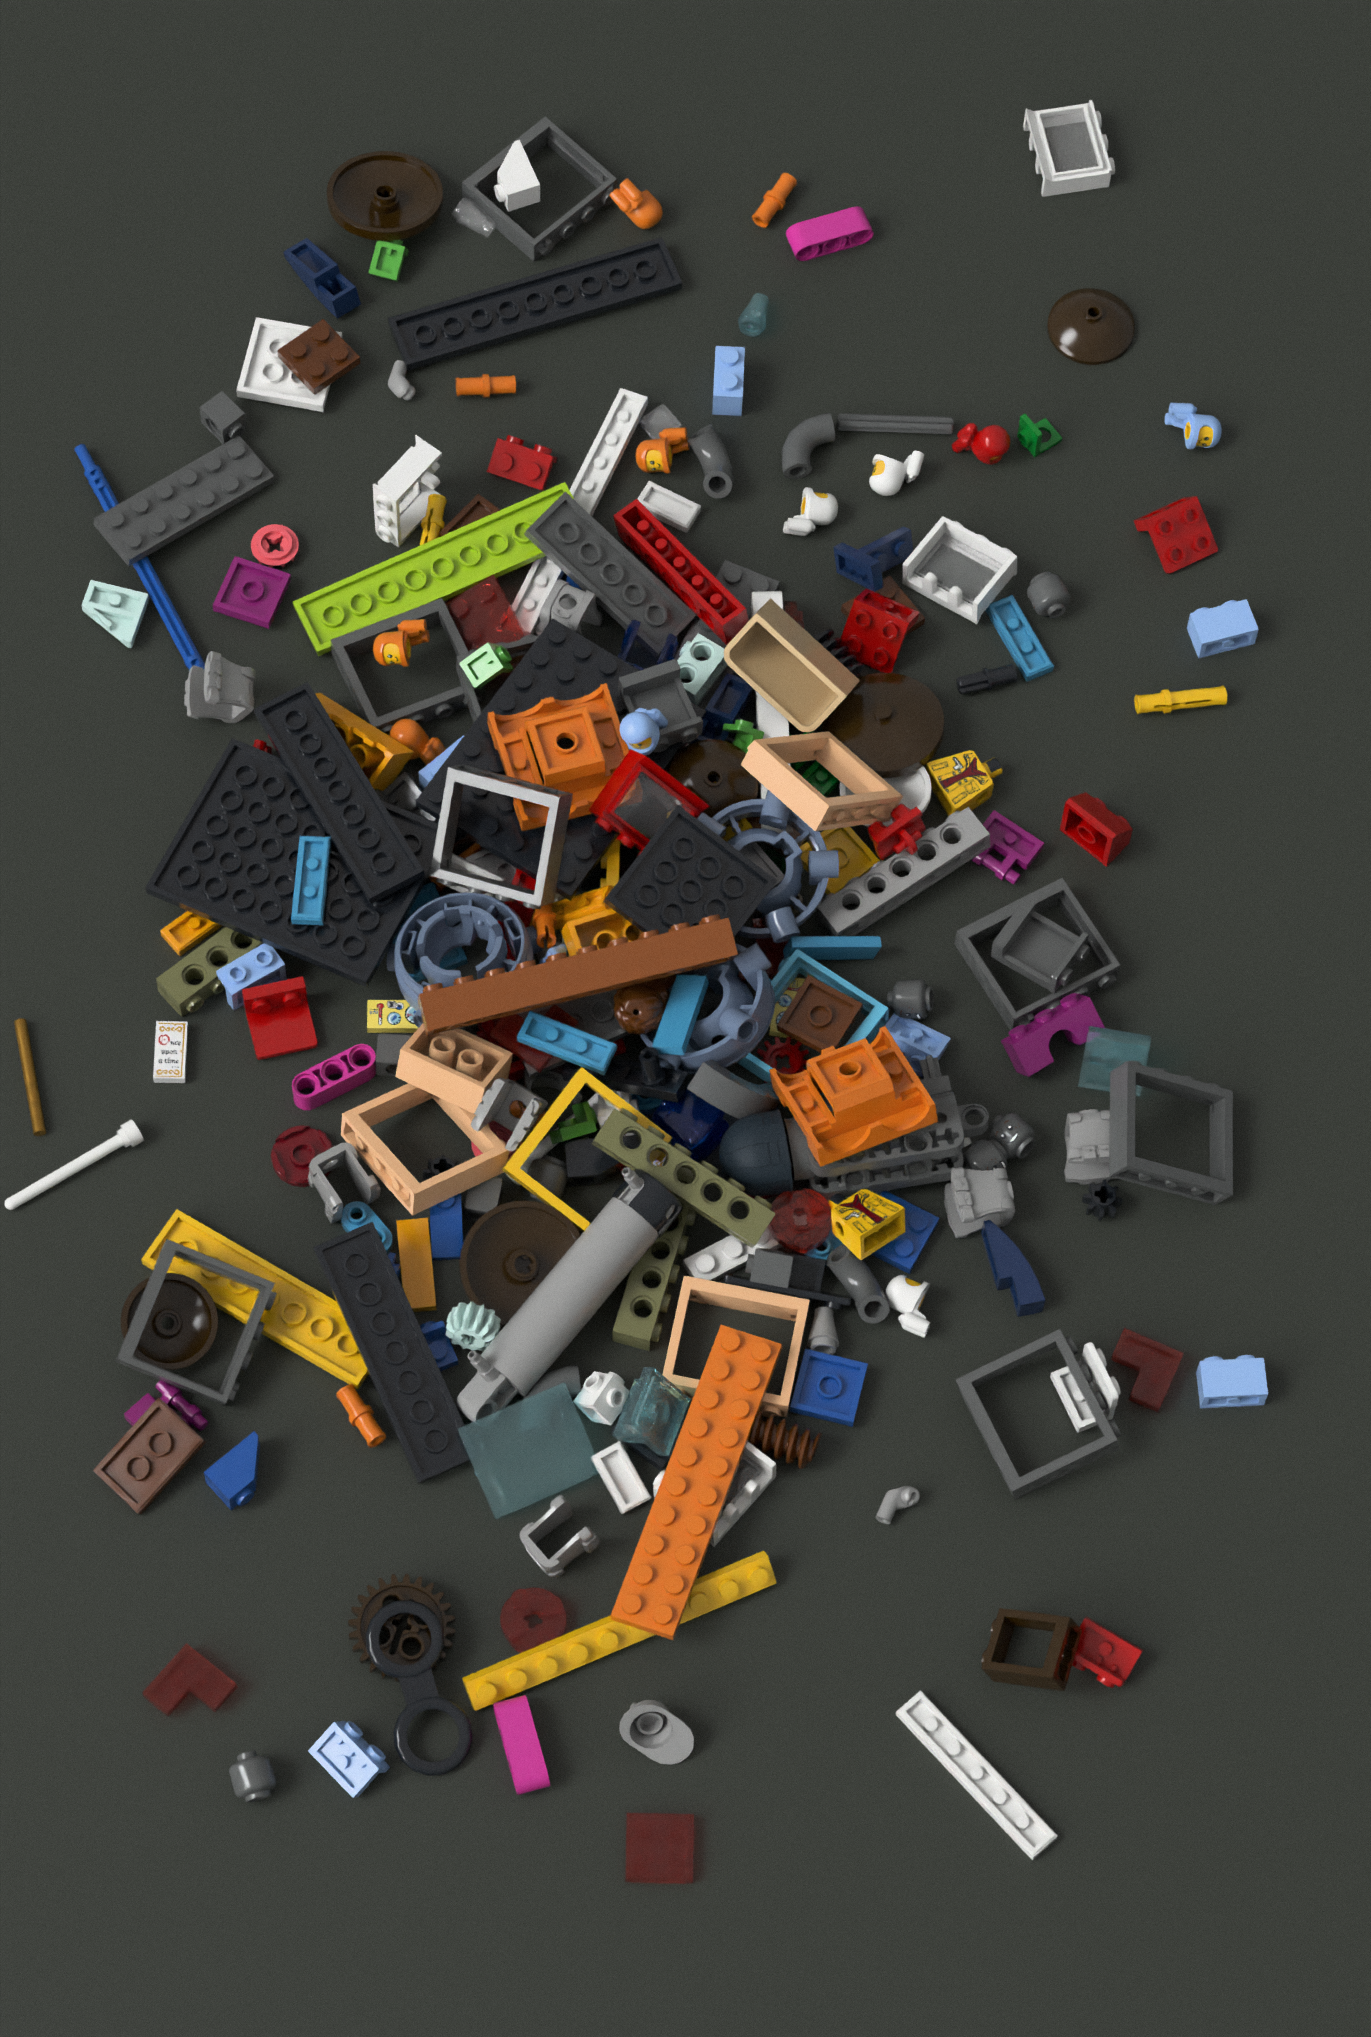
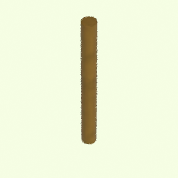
[14,1018,46,1136]

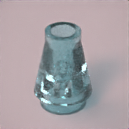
[738,293,769,337]

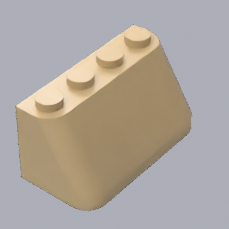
[724,598,860,732]

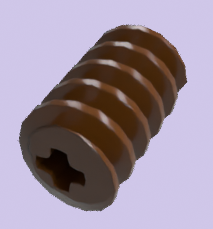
[750,1410,822,1469]

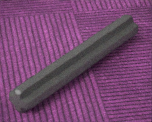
[837,413,954,434]

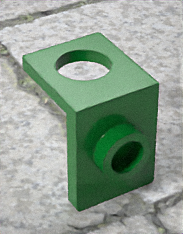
[1017,413,1062,458]

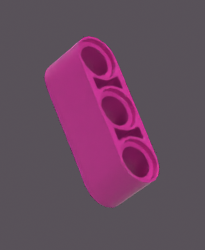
[785,206,874,261]
[292,1044,376,1110]
[493,1695,550,1795]

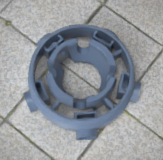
[697,790,839,943]
[387,893,543,1028]
[637,943,775,1074]

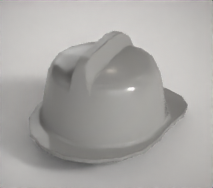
[619,1700,694,1765]

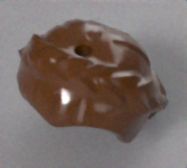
[613,981,670,1034]

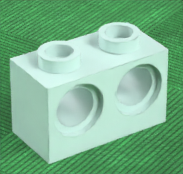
[677,633,728,706]

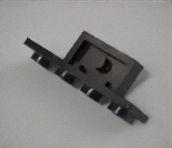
[724,1248,851,1309]

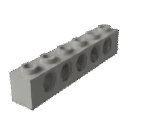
[817,807,990,936]

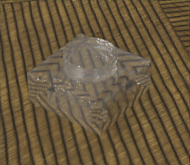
[640,404,681,439]

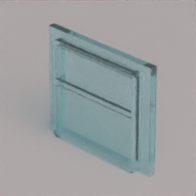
[457,1382,599,1519]

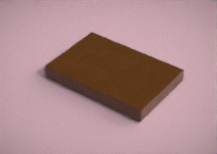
[93,1397,207,1515]

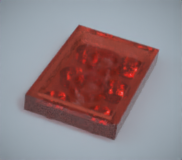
[445,575,526,665]

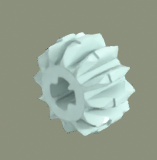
[445,1301,501,1352]

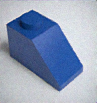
[430,1193,463,1260]
[204,1431,260,1510]

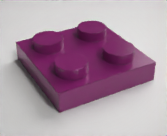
[213,556,291,629]

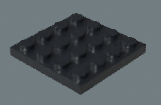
[603,805,777,976]

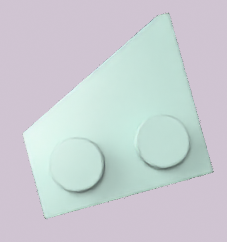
[82,580,149,648]

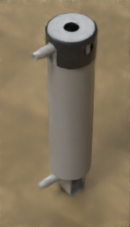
[456,1167,683,1427]

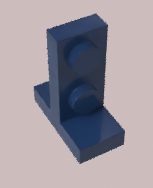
[833,526,914,592]

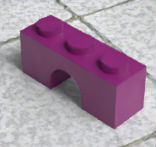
[1001,993,1106,1077]

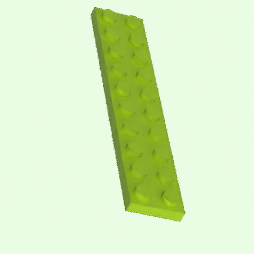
[293,482,574,656]

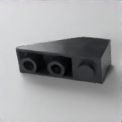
[565,1134,640,1187]

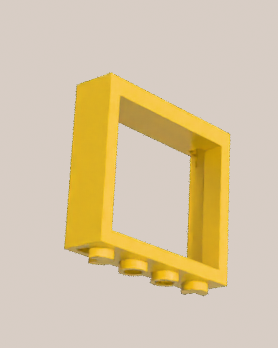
[501,1067,672,1233]

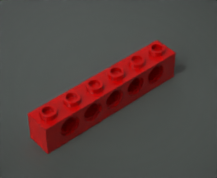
[613,499,749,645]

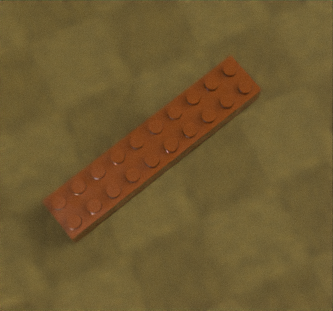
[417,914,738,1036]

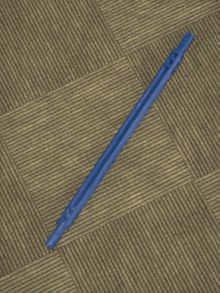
[75,444,205,670]

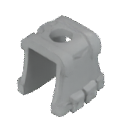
[535,579,603,636]
[184,651,256,723]
[471,1078,548,1152]
[1064,1109,1117,1185]
[308,1142,381,1224]
[944,1167,1015,1238]
[519,1495,600,1578]

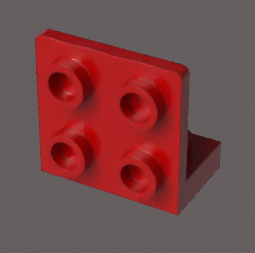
[1133,496,1218,574]
[838,588,920,673]
[242,976,318,1060]

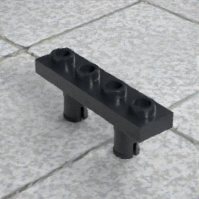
[561,1047,690,1103]

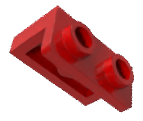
[487,435,558,491]
[1072,1616,1144,1688]

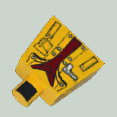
[926,750,1002,816]
[828,1189,906,1260]

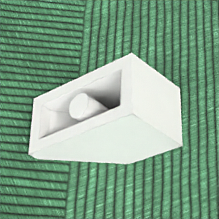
[494,140,540,212]

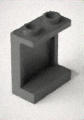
[618,659,703,752]
[991,897,1090,993]

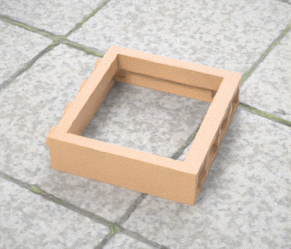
[741,731,903,831]
[341,1083,509,1216]
[661,1276,810,1418]

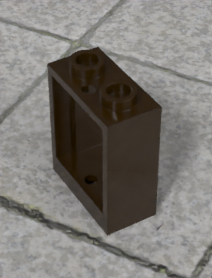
[981,1608,1082,1691]

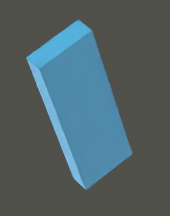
[985,595,1054,682]
[291,836,332,925]
[783,936,882,960]
[652,974,709,1055]
[517,1011,617,1075]

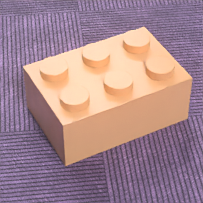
[395,1023,513,1114]

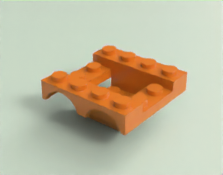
[487,683,642,831]
[769,1026,938,1167]

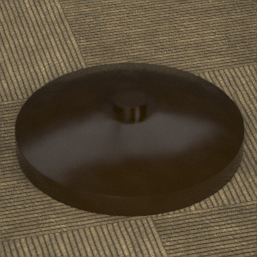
[327,151,443,241]
[822,673,944,778]
[459,1201,581,1326]

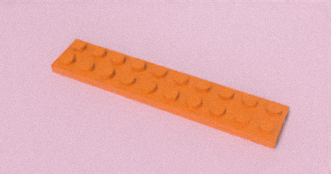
[610,1325,782,1640]

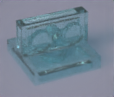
[1078,1026,1151,1097]
[612,1367,691,1456]

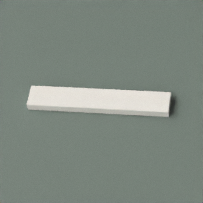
[896,1690,1058,1860]

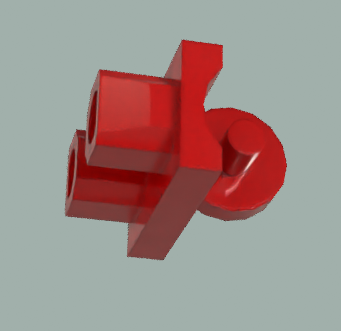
[868,804,926,860]

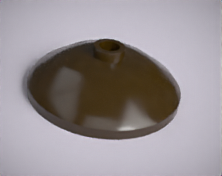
[1047,288,1135,365]
[667,739,758,828]
[120,1273,218,1370]

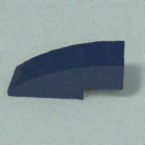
[283,238,361,319]
[691,673,753,744]
[981,1220,1045,1317]

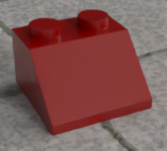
[1060,792,1133,867]

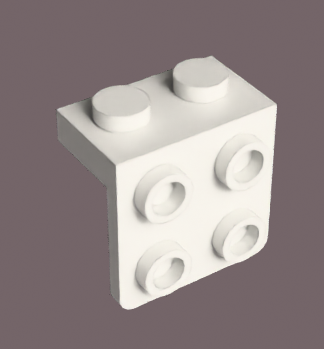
[1050,1342,1121,1433]

